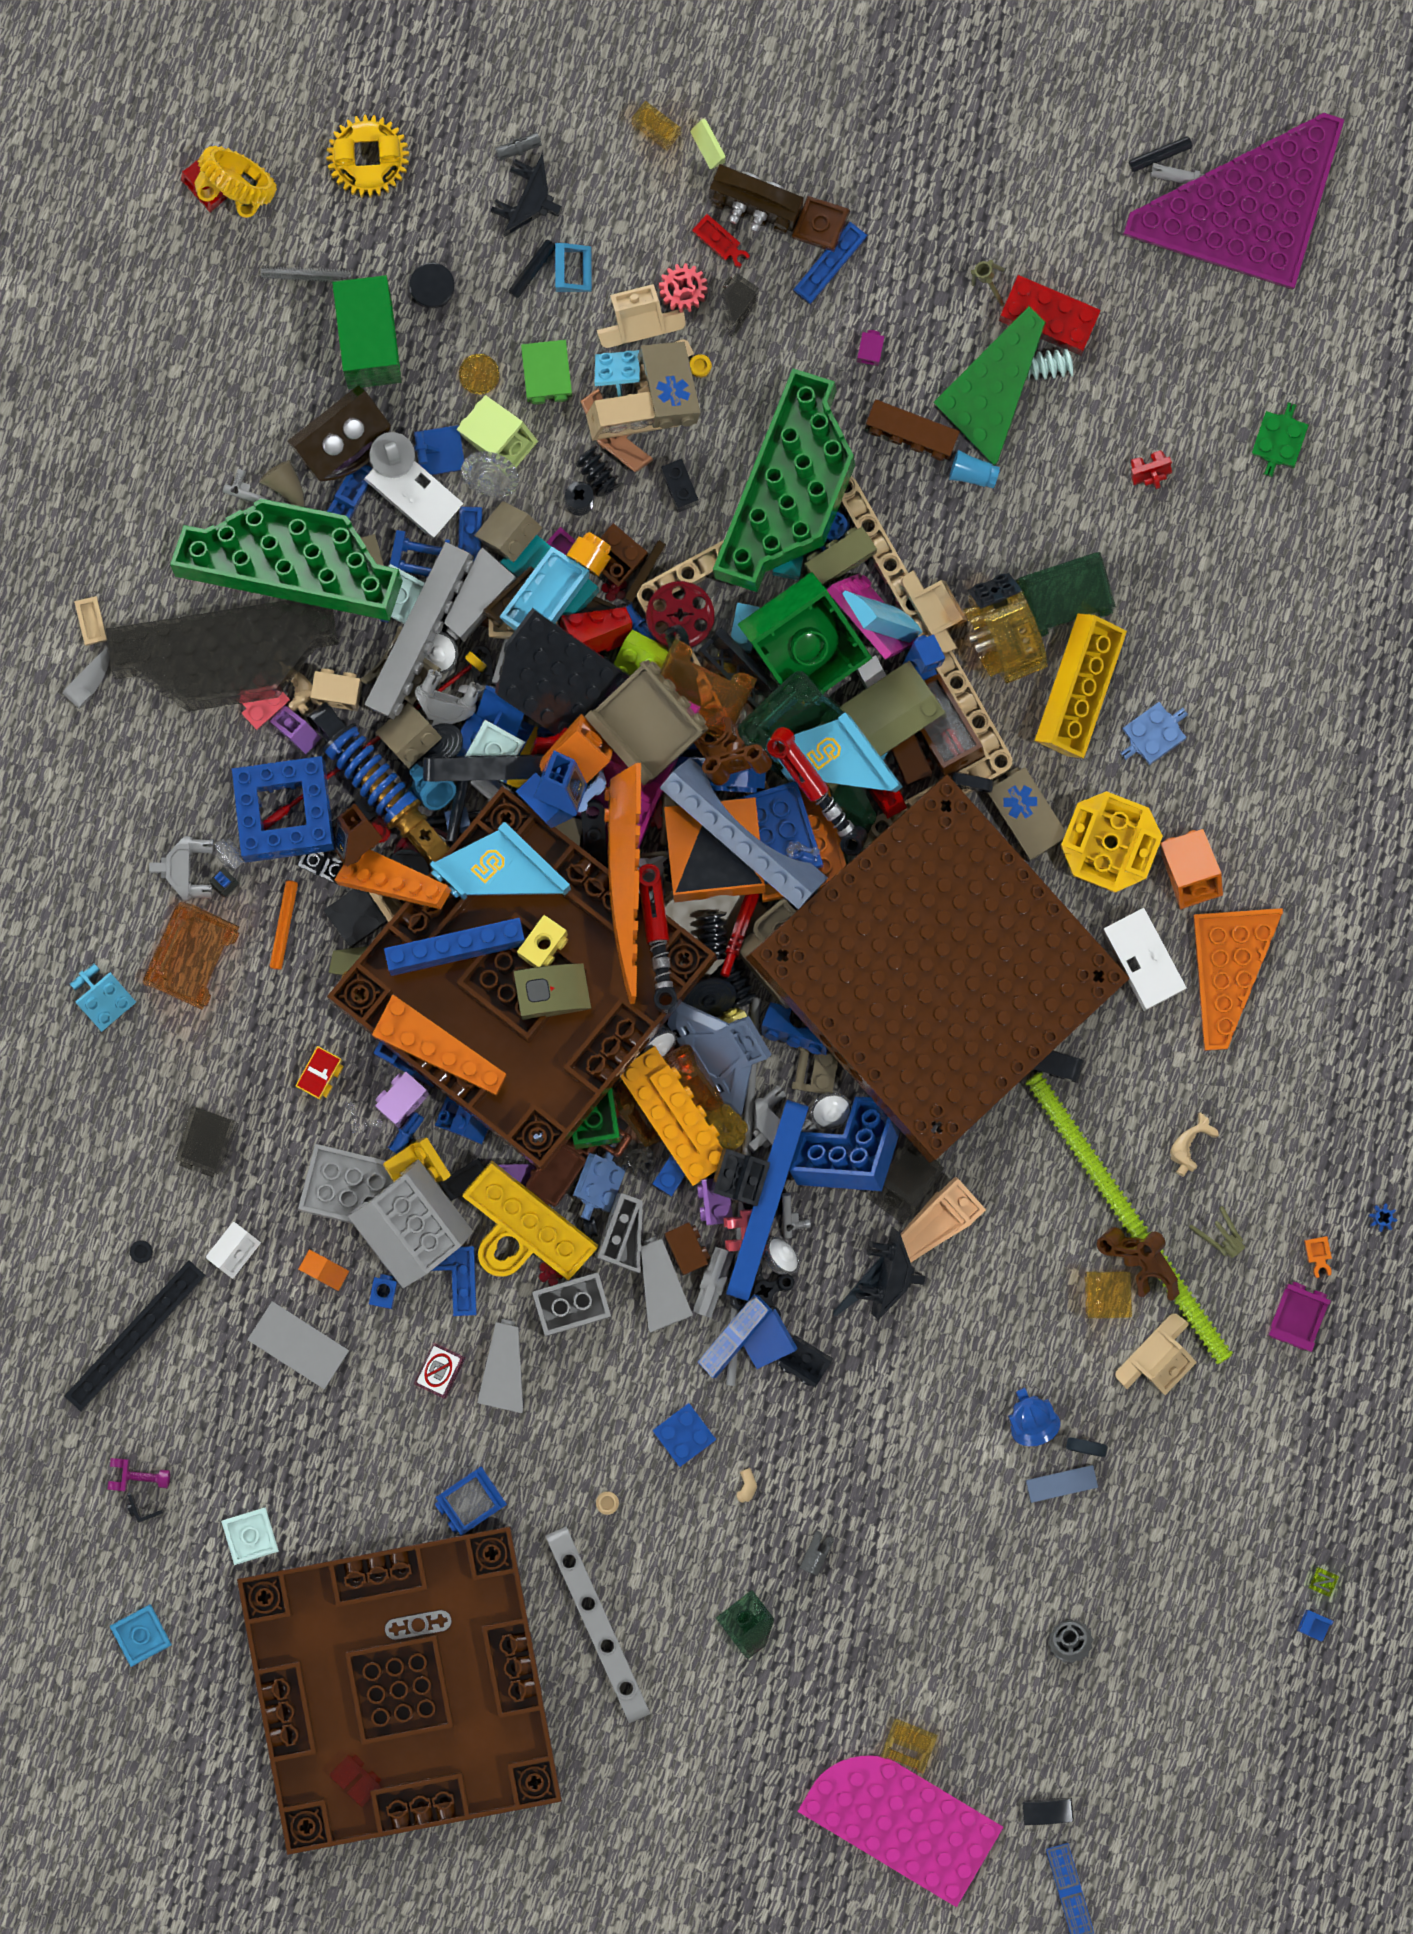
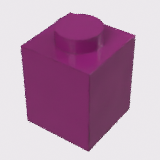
[857,330,885,367]

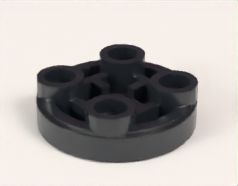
[409,263,455,308]

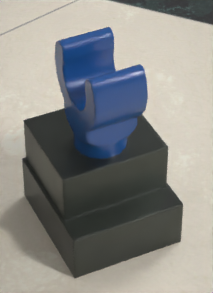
[209,867,240,898]

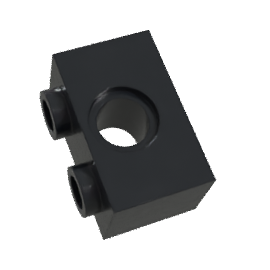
[661,459,699,513]

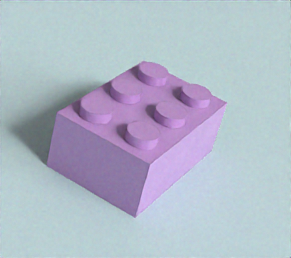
[375,1072,429,1128]

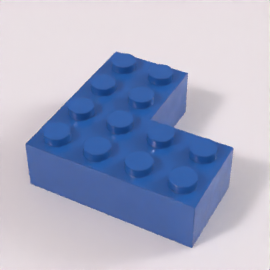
[789,1096,900,1191]

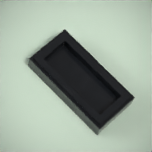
[440,1158,485,1201]

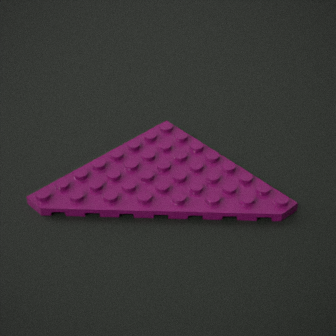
[1123,113,1345,290]

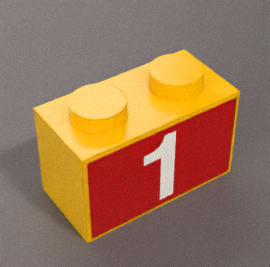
[296,1046,344,1100]

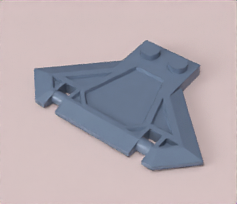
[667,1002,772,1115]

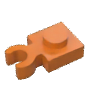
[1304,1236,1332,1278]

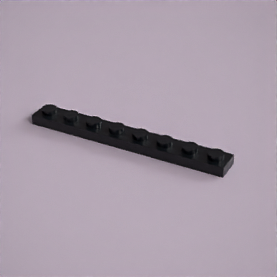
[64,1260,206,1412]

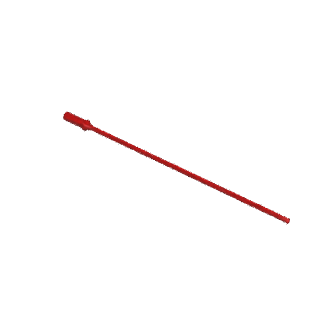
[263,664,472,831]

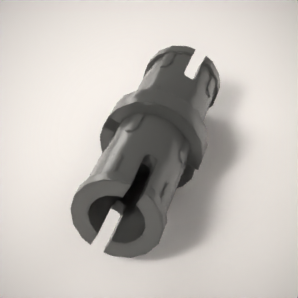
[495,132,542,161]

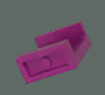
[1267,1282,1331,1352]

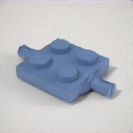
[1120,702,1188,766]
[573,1145,626,1220]

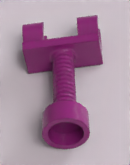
[107,1458,170,1491]

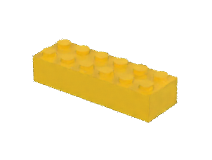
[1034,613,1127,759]

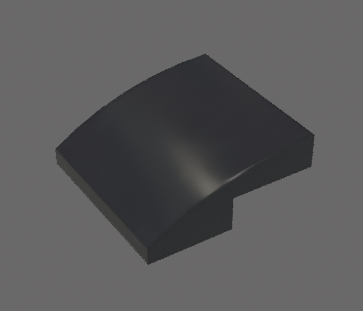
[710,1148,770,1206]

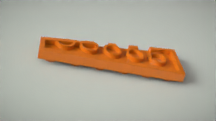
[335,850,452,909]
[372,995,507,1096]

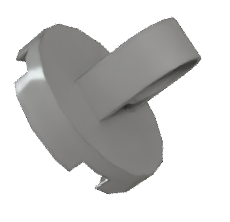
[370,432,415,478]

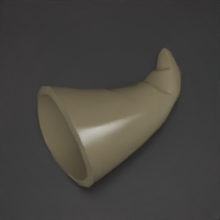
[259,460,305,507]

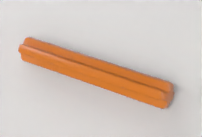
[270,880,298,970]

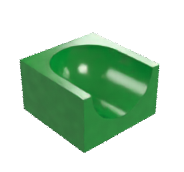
[332,275,402,389]
[738,572,873,710]

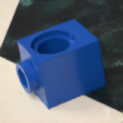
[369,1274,398,1309]

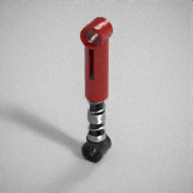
[767,727,868,856]
[639,864,678,1014]

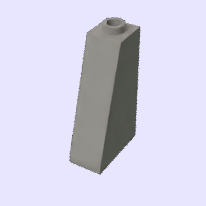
[444,548,517,642]
[641,1237,693,1333]
[477,1319,523,1413]

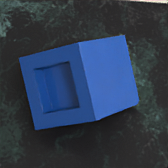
[1297,1610,1334,1641]

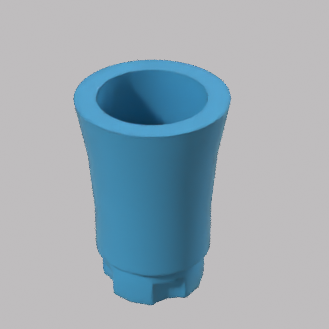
[949,450,1000,488]

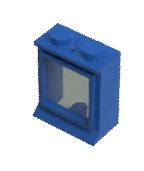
[435,1466,507,1536]

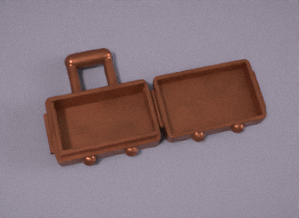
[526,1104,632,1207]

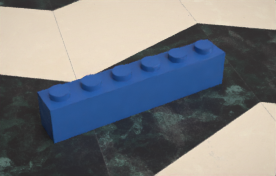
[384,918,525,976]

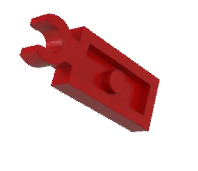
[692,214,750,269]

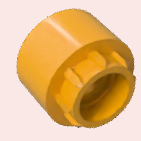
[566,532,611,577]

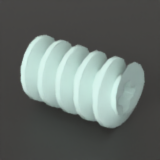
[1027,349,1073,381]

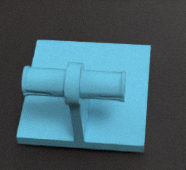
[594,350,640,397]
[70,963,136,1032]

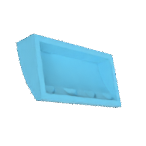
[500,547,590,630]
[842,590,923,643]

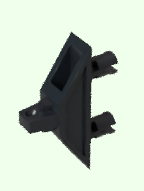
[491,153,562,237]
[856,1227,926,1320]

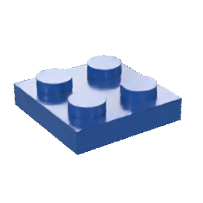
[652,1403,716,1467]

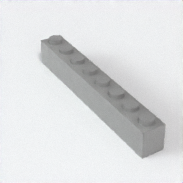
[364,542,474,720]

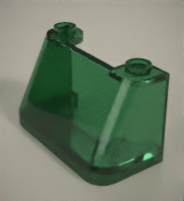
[1015,552,1116,638]
[738,671,845,778]

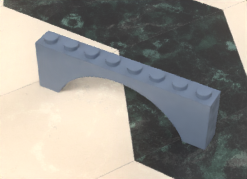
[660,758,828,909]

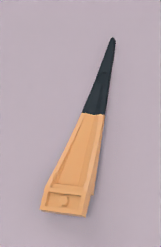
[833,1177,986,1316]

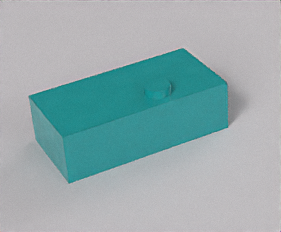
[500,535,599,618]

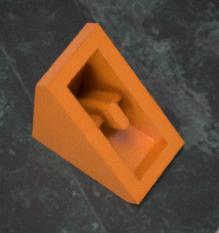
[298,1249,349,1291]

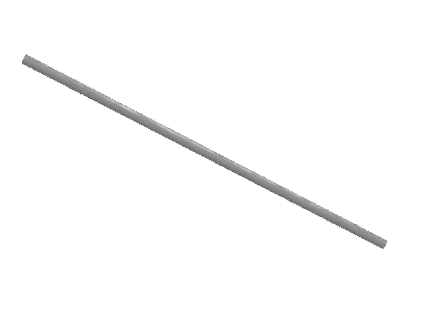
[726,998,761,1386]

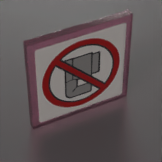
[414,1343,465,1399]

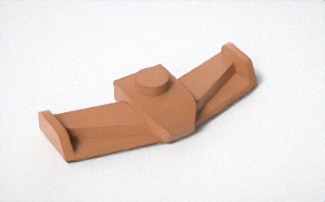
[580,388,653,472]

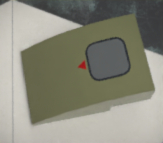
[514,963,591,1019]

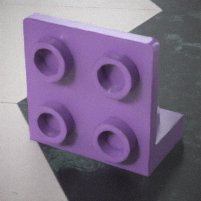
[697,1178,733,1225]

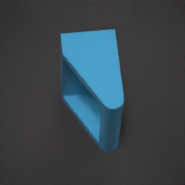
[555,243,592,292]

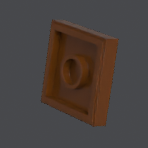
[792,196,850,252]

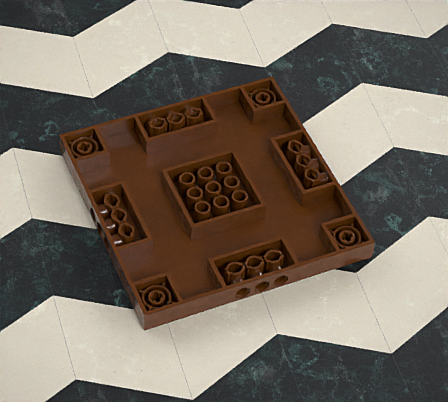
[745,775,1130,1163]
[327,786,717,1172]
[237,1526,562,1855]

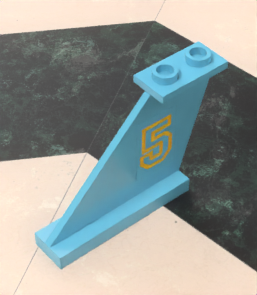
[768,712,902,793]
[430,822,571,900]

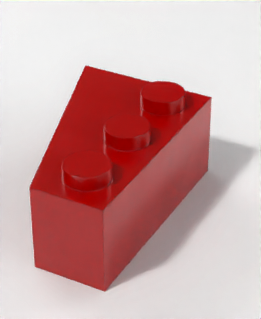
[560,607,633,652]

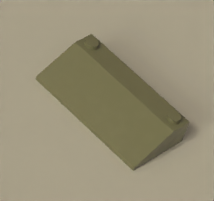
[802,660,947,793]

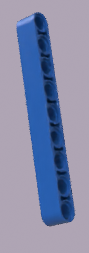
[726,1100,809,1301]

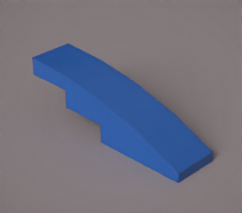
[327,459,373,520]

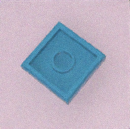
[110,1604,172,1667]

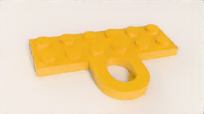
[462,1161,598,1281]

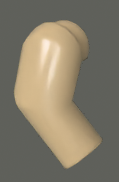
[736,1468,757,1503]

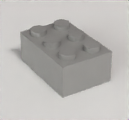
[532,1272,611,1337]

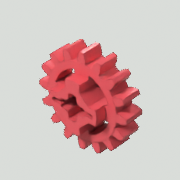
[659,263,708,313]

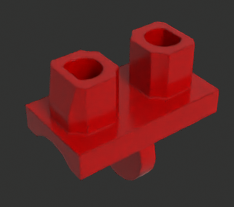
[1131,450,1172,489]

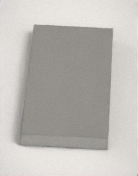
[247,1301,349,1389]

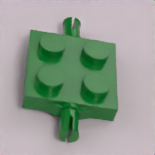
[1251,402,1309,477]

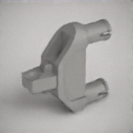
[415,669,483,726]
[149,836,214,901]
[747,1085,817,1153]

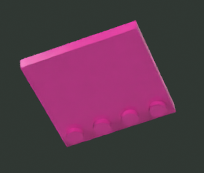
[827,573,916,660]

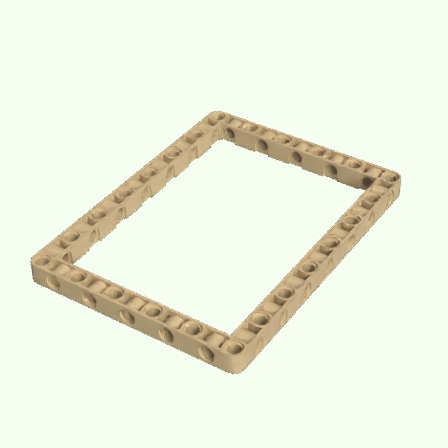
[637,476,1012,847]

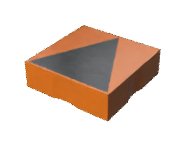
[664,797,766,902]

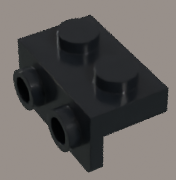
[777,1334,833,1388]

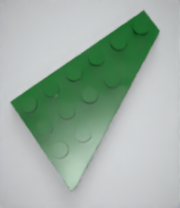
[933,306,1046,465]

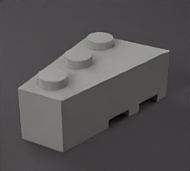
[594,1193,643,1273]

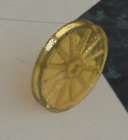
[459,354,500,395]

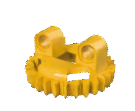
[326,115,409,198]
[194,146,277,218]

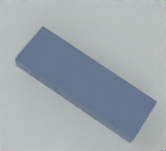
[1026,1465,1098,1503]

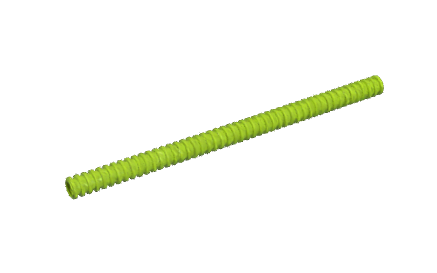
[1025,1072,1233,1364]

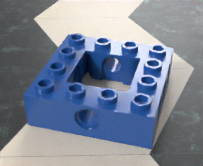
[232,756,335,863]

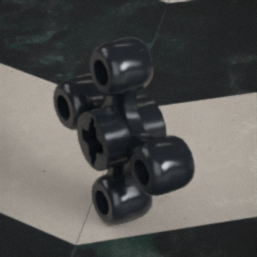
[730,1263,795,1318]

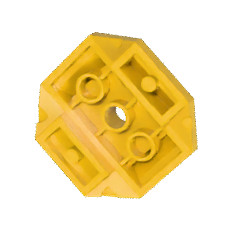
[1061,791,1163,893]

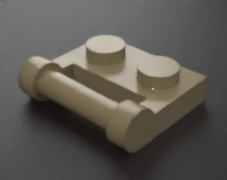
[791,1047,838,1096]

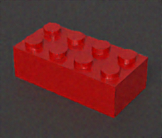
[999,275,1101,356]

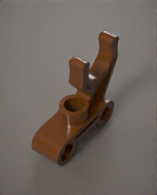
[694,717,772,786]
[1097,1227,1180,1301]

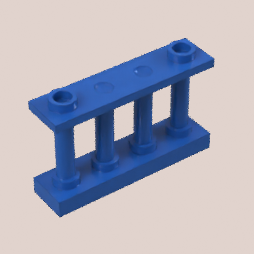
[379,530,451,623]

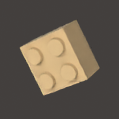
[310,669,362,711]

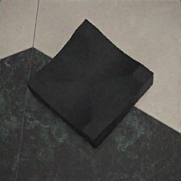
[323,889,387,948]

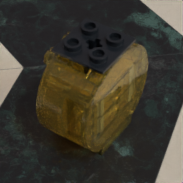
[963,573,1048,684]

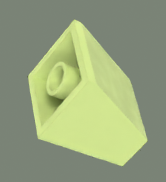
[457,395,538,476]

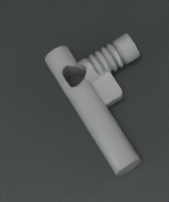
[223,469,268,503]
[782,1193,811,1239]

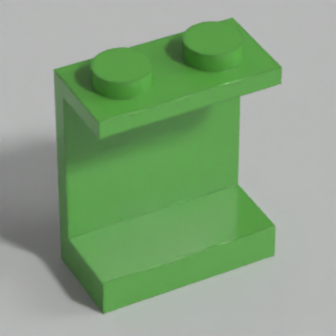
[521,340,572,405]

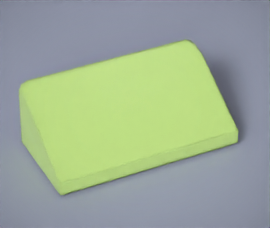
[690,119,726,169]

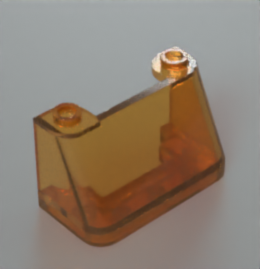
[660,638,757,739]
[143,902,240,1010]
[613,1045,724,1148]

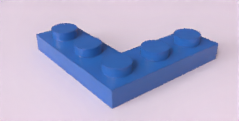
[431,1246,477,1316]

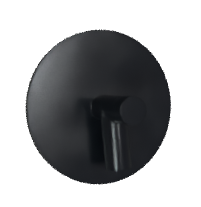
[415,724,463,767]
[682,977,736,1017]

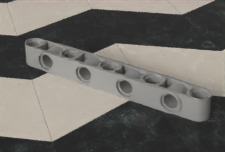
[545,1526,650,1724]

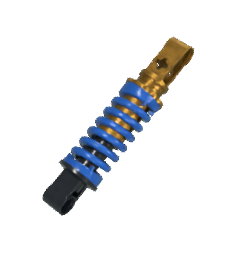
[306,702,450,867]

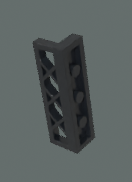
[697,627,785,717]

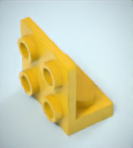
[383,1137,451,1182]

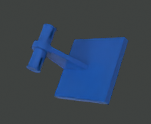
[414,425,466,477]
[470,685,525,740]

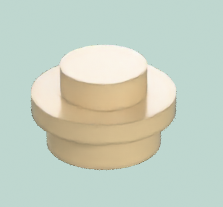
[596,1492,619,1515]

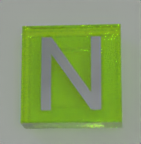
[1308,1567,1339,1597]

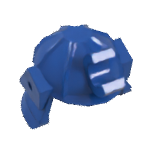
[1008,1388,1061,1446]

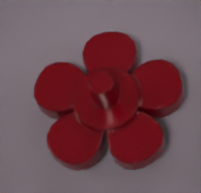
[601,579,627,602]
[538,1262,563,1286]

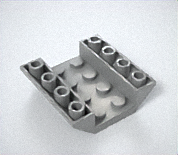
[347,1159,473,1288]

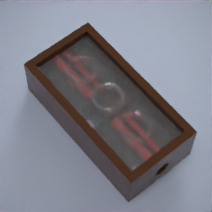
[918,673,985,776]

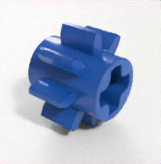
[1368,1204,1398,1232]

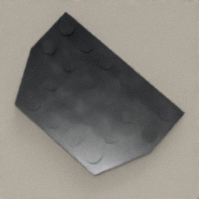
[495,608,631,735]

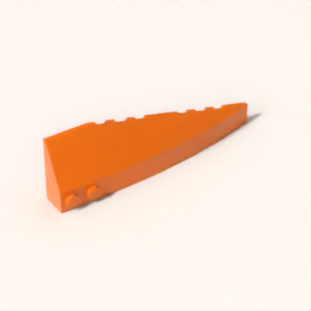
[604,763,641,1004]

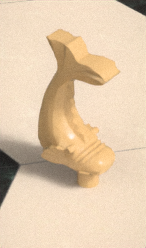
[264,653,312,716]
[1170,1112,1219,1177]

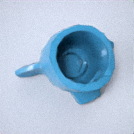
[405,764,456,810]

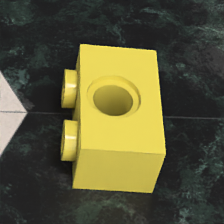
[517,915,568,968]

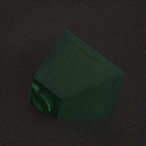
[833,784,877,834]
[716,1590,775,1660]

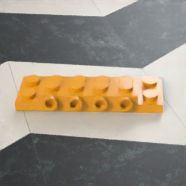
[620,1046,723,1186]

